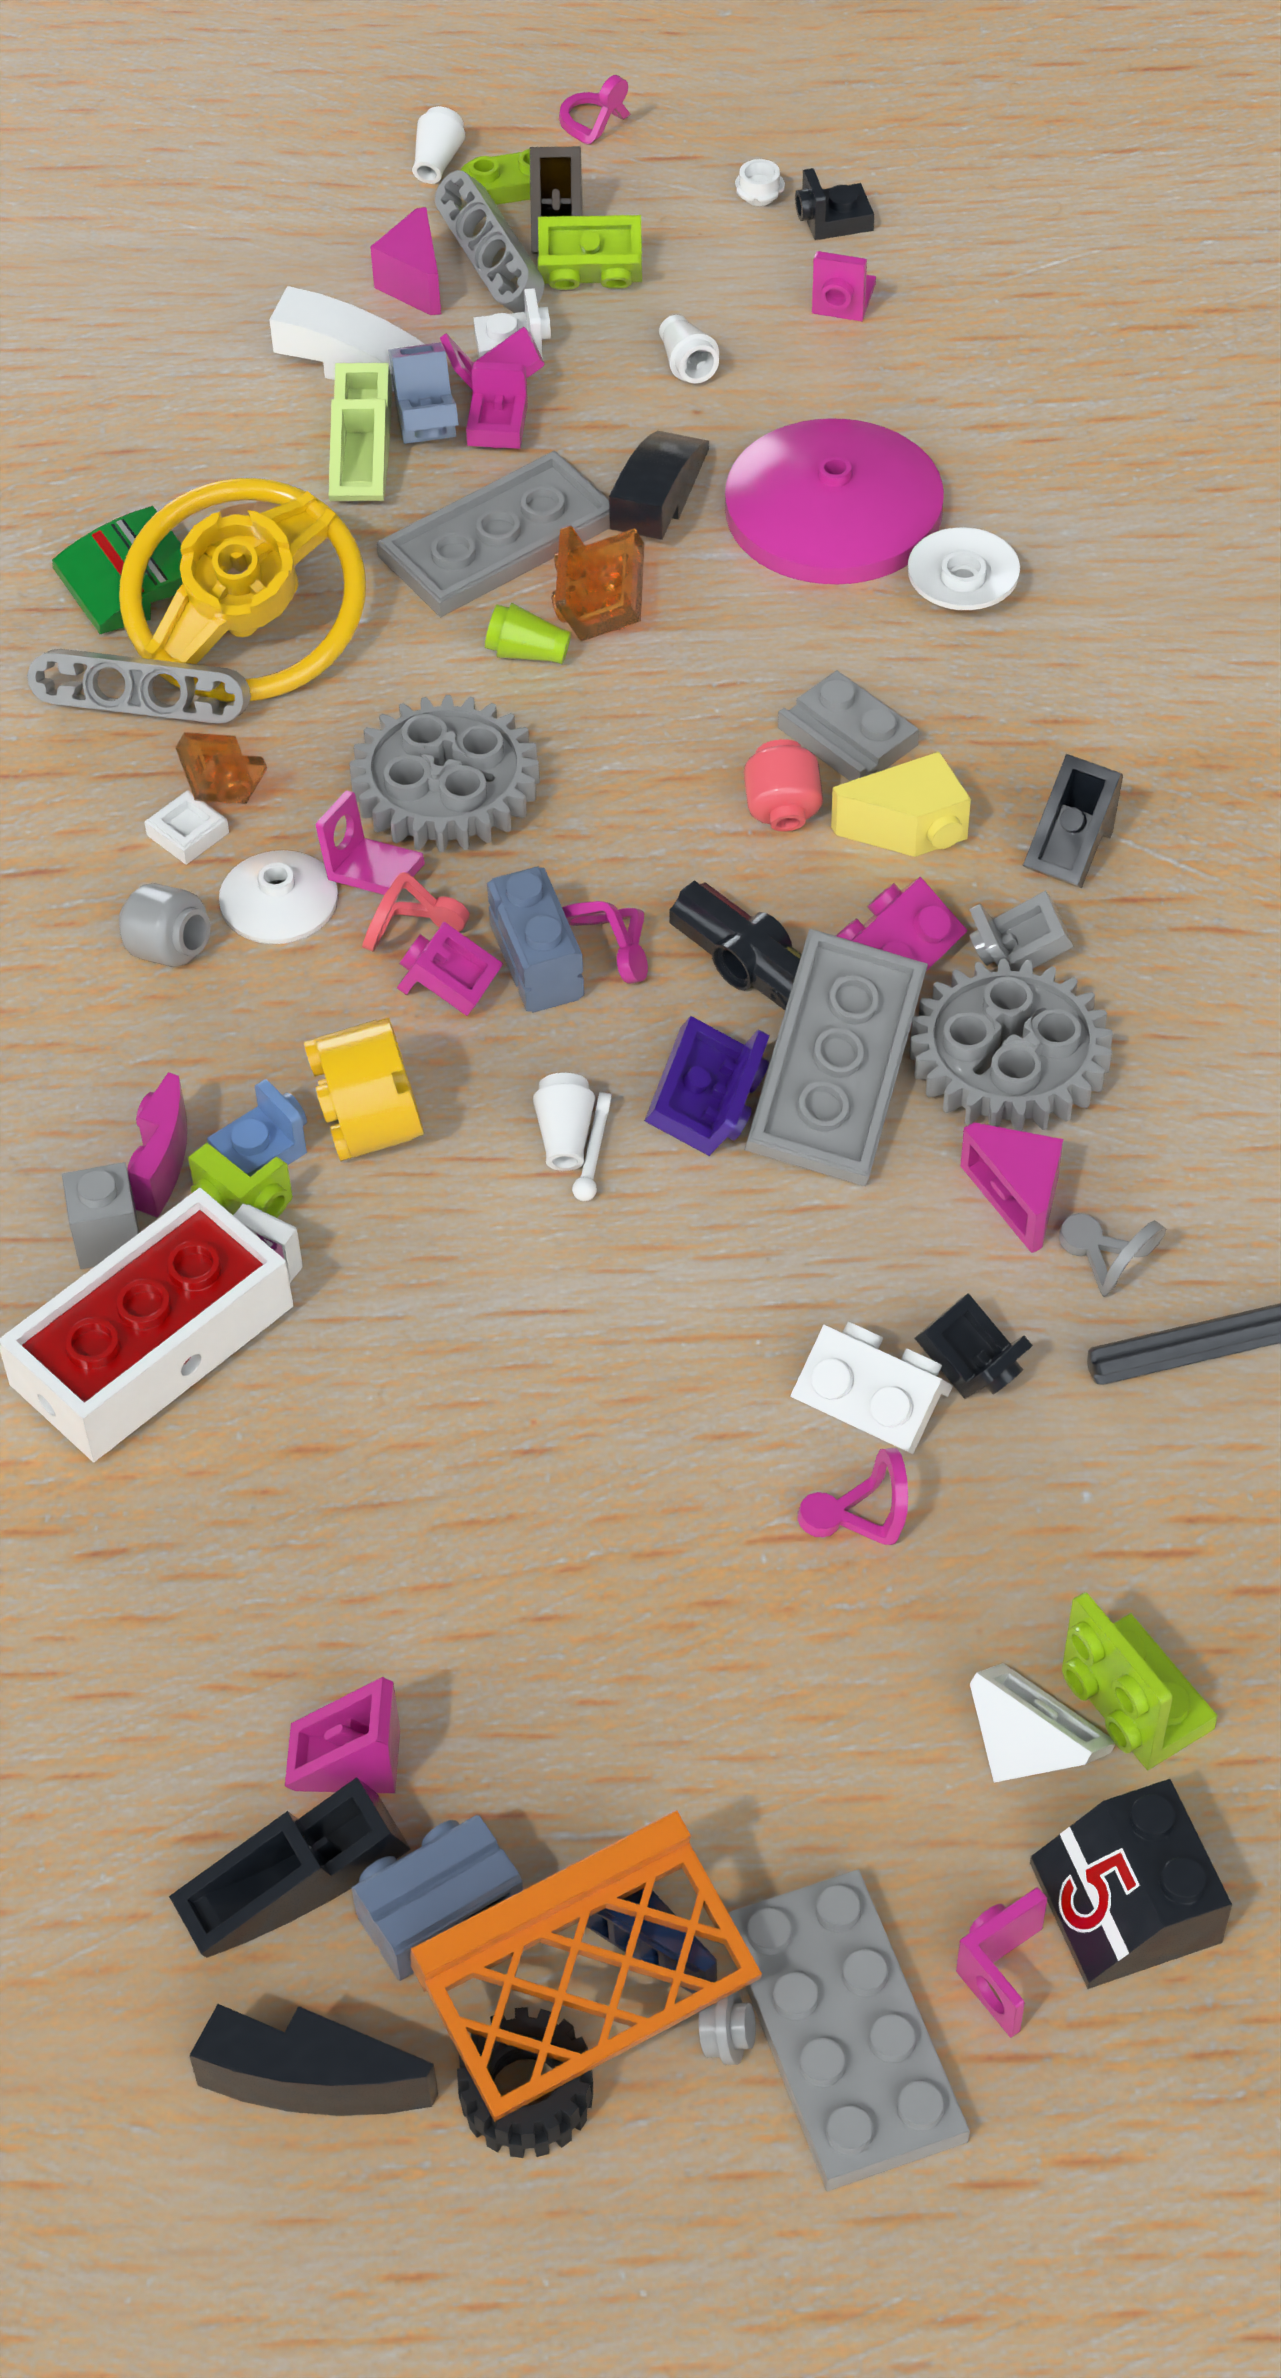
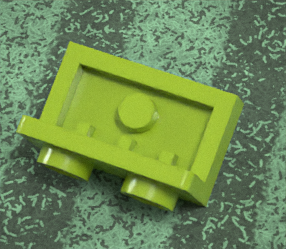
[538,215,642,290]

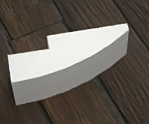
[269,286,425,391]

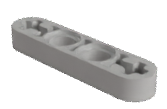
[435,170,544,313]
[27,649,251,724]

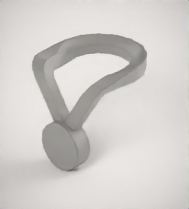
[1059,1213,1166,1297]

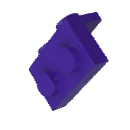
[644,1016,770,1156]

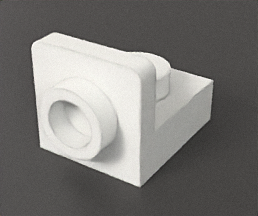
[473,288,551,358]

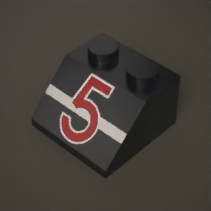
[1030,1779,1232,1989]

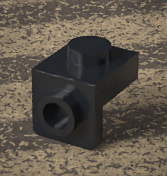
[914,1293,1033,1399]

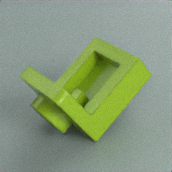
[188,1143,293,1218]

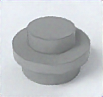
[699,1991,756,2065]

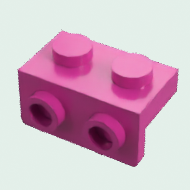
[836,877,968,971]

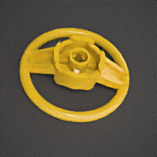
[119,478,366,702]

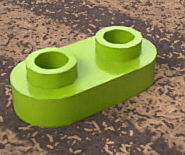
[460,149,530,205]

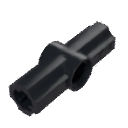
[669,880,802,1010]

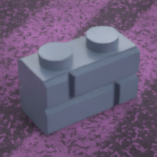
[487,866,584,1013]
[351,1815,523,1981]

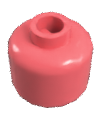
[743,739,823,831]

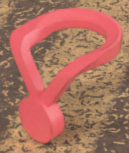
[362,872,470,952]

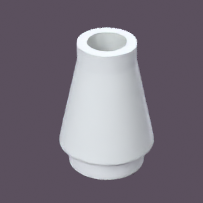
[412,106,465,184]
[659,315,719,384]
[533,1073,595,1171]

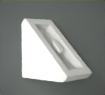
[970,1663,1116,1783]

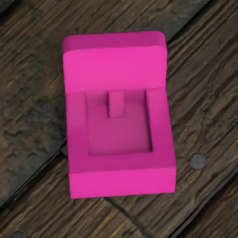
[466,362,528,449]

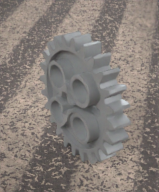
[349,695,540,852]
[910,958,1113,1131]

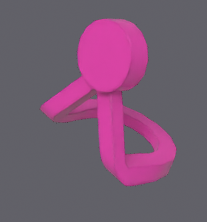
[559,75,631,144]
[562,901,648,984]
[798,1448,908,1545]

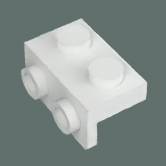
[790,1322,953,1454]

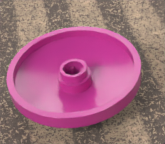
[725,418,944,585]

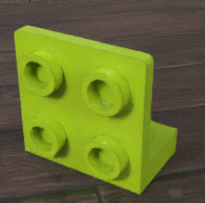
[1062,1592,1218,1771]

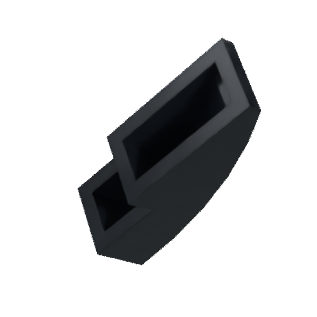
[609,431,709,540]
[169,1777,411,1958]
[189,2004,438,2116]

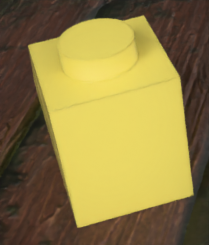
[831,752,971,857]

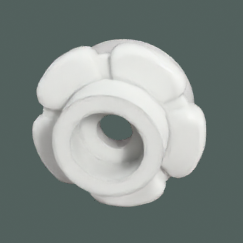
[735,159,785,206]

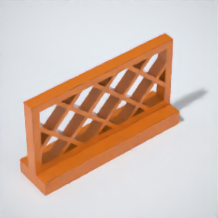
[411,1810,762,2122]

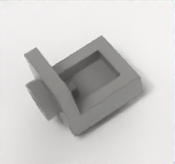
[969,890,1074,971]

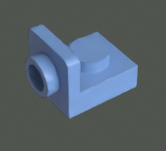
[207,1079,307,1177]

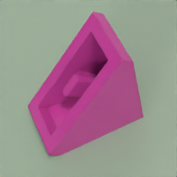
[370,207,441,315]
[960,1122,1063,1253]
[285,1677,400,1793]

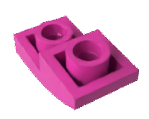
[127,1072,188,1218]

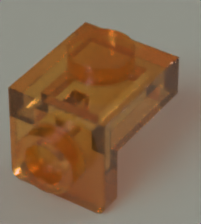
[175,732,267,804]

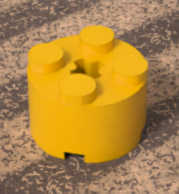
[304,1017,424,1161]

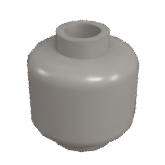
[119,883,211,967]

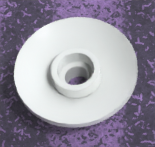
[908,527,1020,610]
[219,850,338,944]

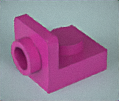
[397,922,503,1016]

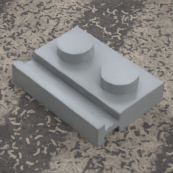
[778,670,919,781]

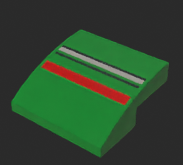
[52,506,183,634]

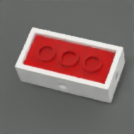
[0,1188,293,1463]

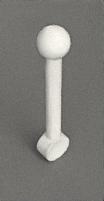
[572,1092,612,1201]

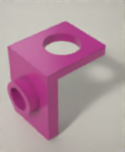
[812,251,876,322]
[440,327,545,390]
[316,790,425,895]
[956,1887,1048,2038]

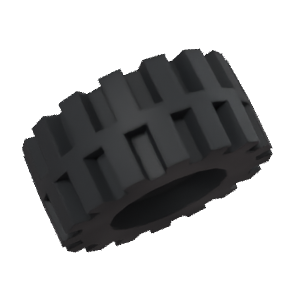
[457,2007,593,2158]

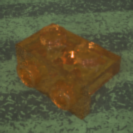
[551,525,645,642]

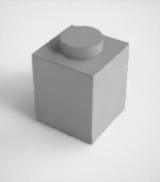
[62,1162,140,1269]

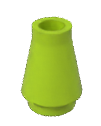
[485,603,572,664]

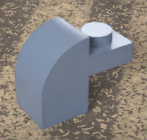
[388,342,459,444]

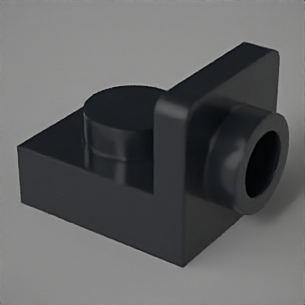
[795,168,874,240]

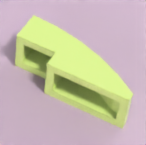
[328,363,392,501]

